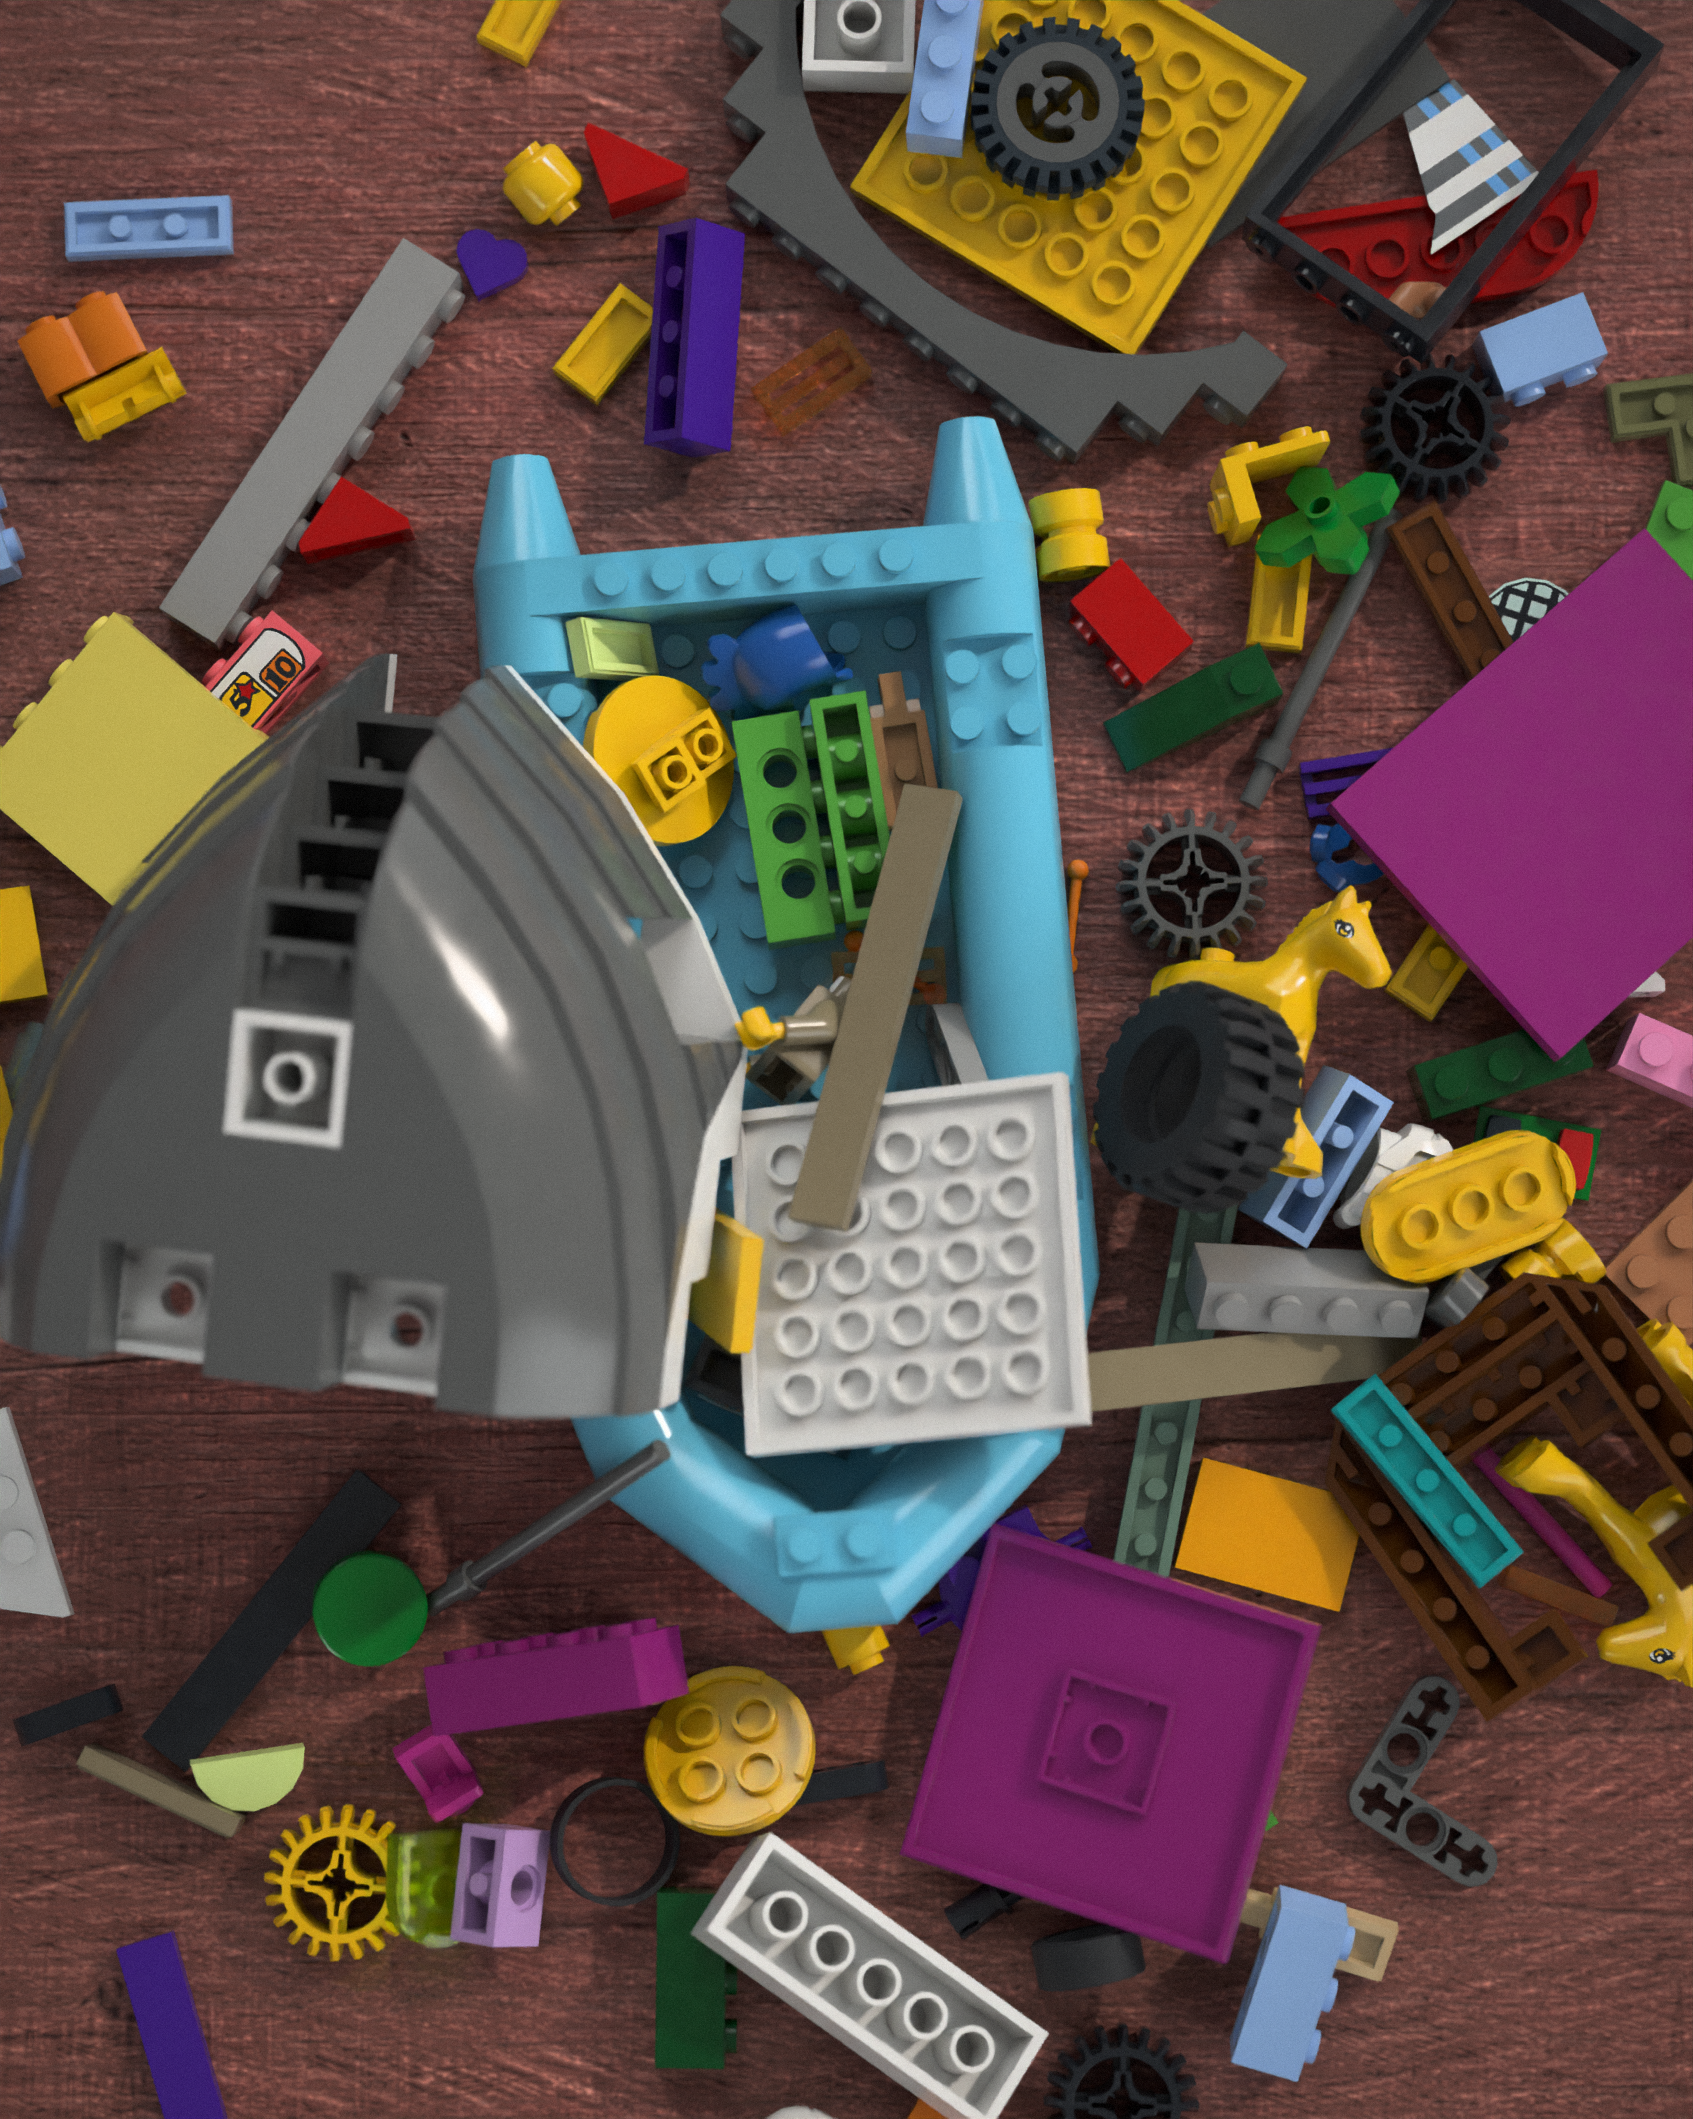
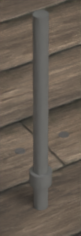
[1238,508,1403,811]
[426,1439,670,1616]

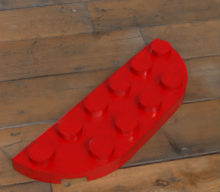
[1277,169,1599,309]

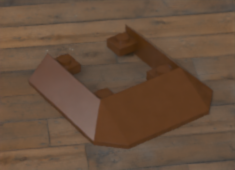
[1325,1272,1693,1722]

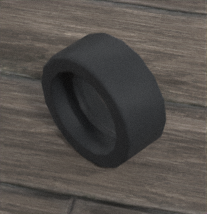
[1031,1924,1146,1992]

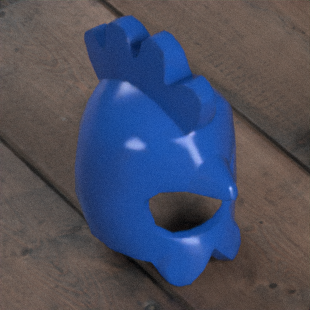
[700,604,853,721]

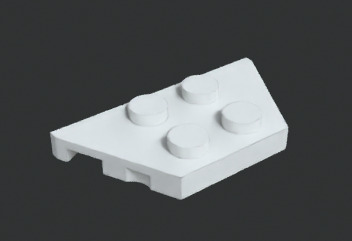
[0,1407,75,1618]

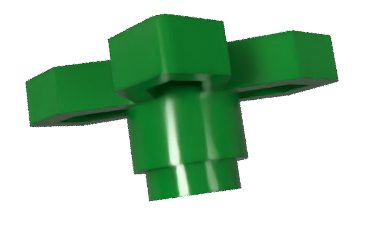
[1255,466,1400,575]

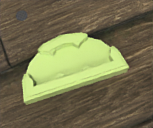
[190,1743,305,1811]

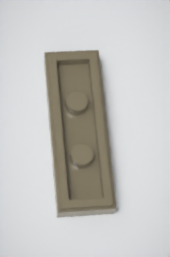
[76,1742,248,1838]

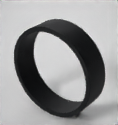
[550,1777,680,1907]

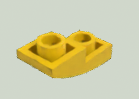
[631,707,737,813]

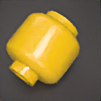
[502,141,584,226]

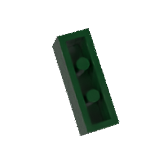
[1406,1029,1594,1124]
[655,1887,738,2069]

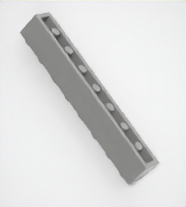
[159,238,465,653]

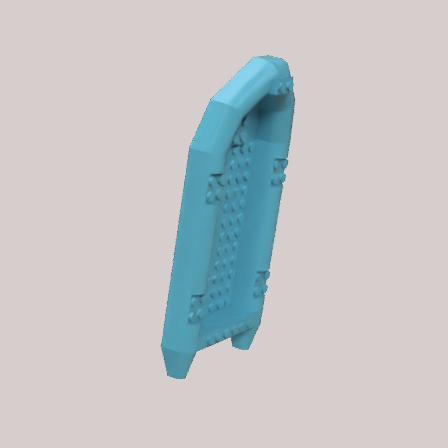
[473,416,1100,1633]

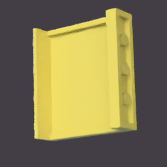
[0,612,269,906]

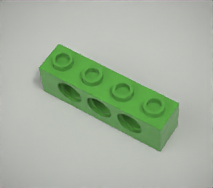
[809,691,890,931]
[732,711,845,950]

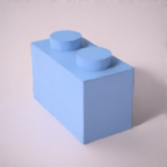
[1472,292,1608,407]

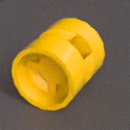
[1029,488,1110,582]
[1498,1218,1606,1284]

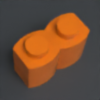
[17,291,149,409]

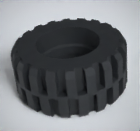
[1093,981,1305,1214]

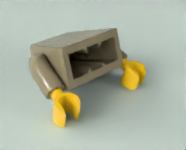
[734,976,851,1106]

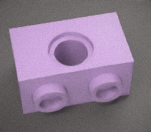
[450,1823,550,1947]

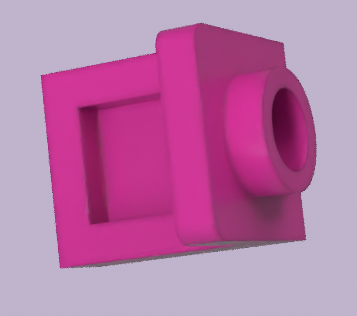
[392,1724,483,1823]

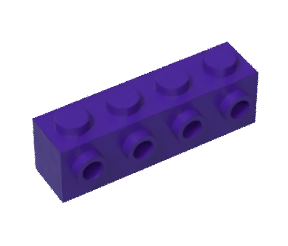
[644,218,745,458]

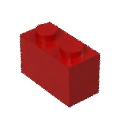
[1067,558,1194,694]

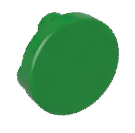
[312,1550,428,1667]

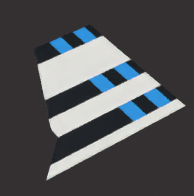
[1403,79,1539,255]

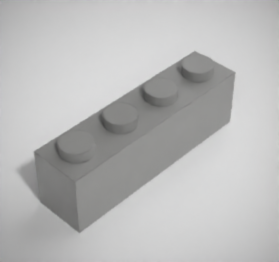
[1184,1243,1429,1338]

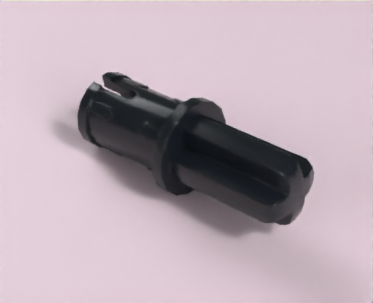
[944,1883,1024,1940]

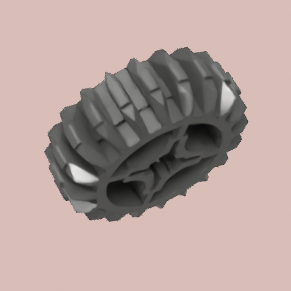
[1115,809,1268,961]

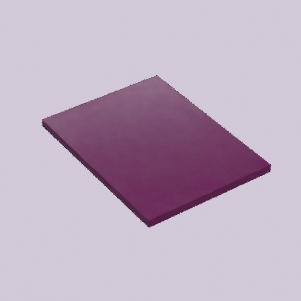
[1325,528,1693,1062]

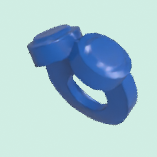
[1310,823,1384,892]

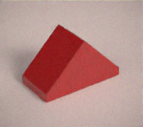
[583,122,690,220]
[298,476,416,564]

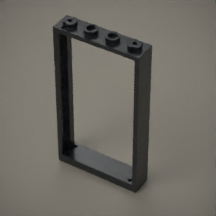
[1242,0,1665,364]

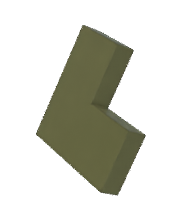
[1603,373,1693,488]

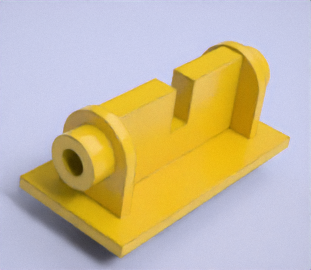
[62,347,186,442]

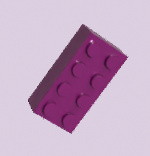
[423,1617,689,1737]

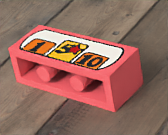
[201,610,329,735]

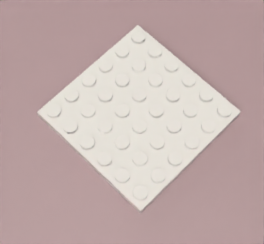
[732,1072,1091,1458]

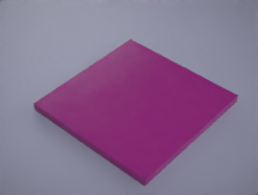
[900,1524,1322,1964]

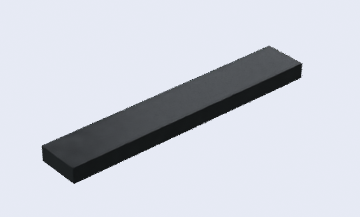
[142,1469,403,1772]

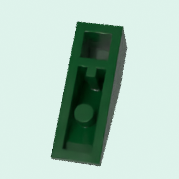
[1103,643,1283,774]

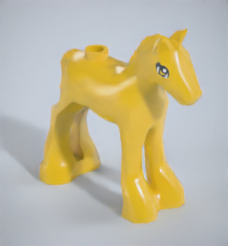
[1090,885,1392,1179]
[1494,1318,1693,1688]

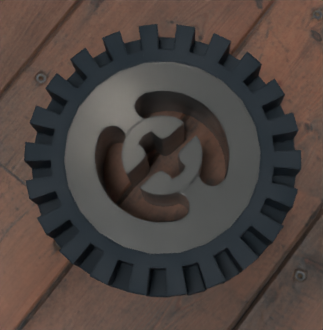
[971,17,1145,201]

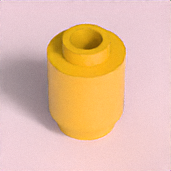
[821,1625,890,1675]

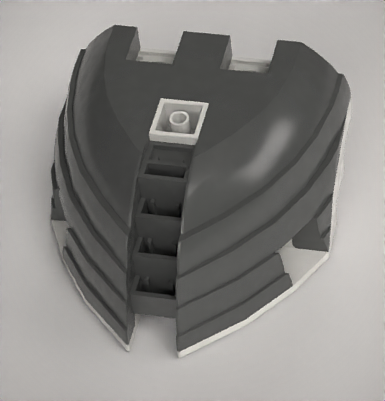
[0,653,748,1417]

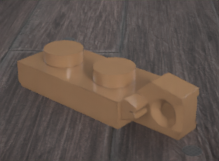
[869,671,938,831]

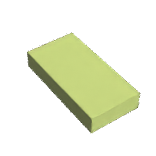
[565,617,659,681]

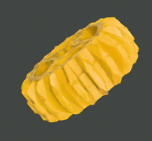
[264,1804,420,1961]

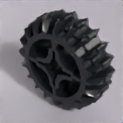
[1359,354,1510,504]
[1043,2022,1199,2119]

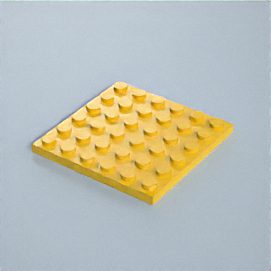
[850,0,1307,354]

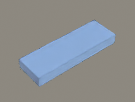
[64,195,234,262]

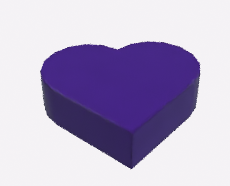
[457,229,529,301]

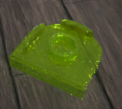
[386,1828,462,1948]

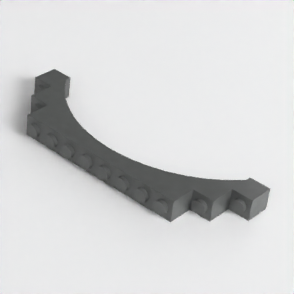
[720,0,1288,465]

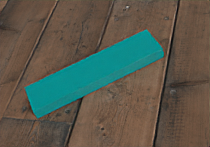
[1330,1374,1524,1588]

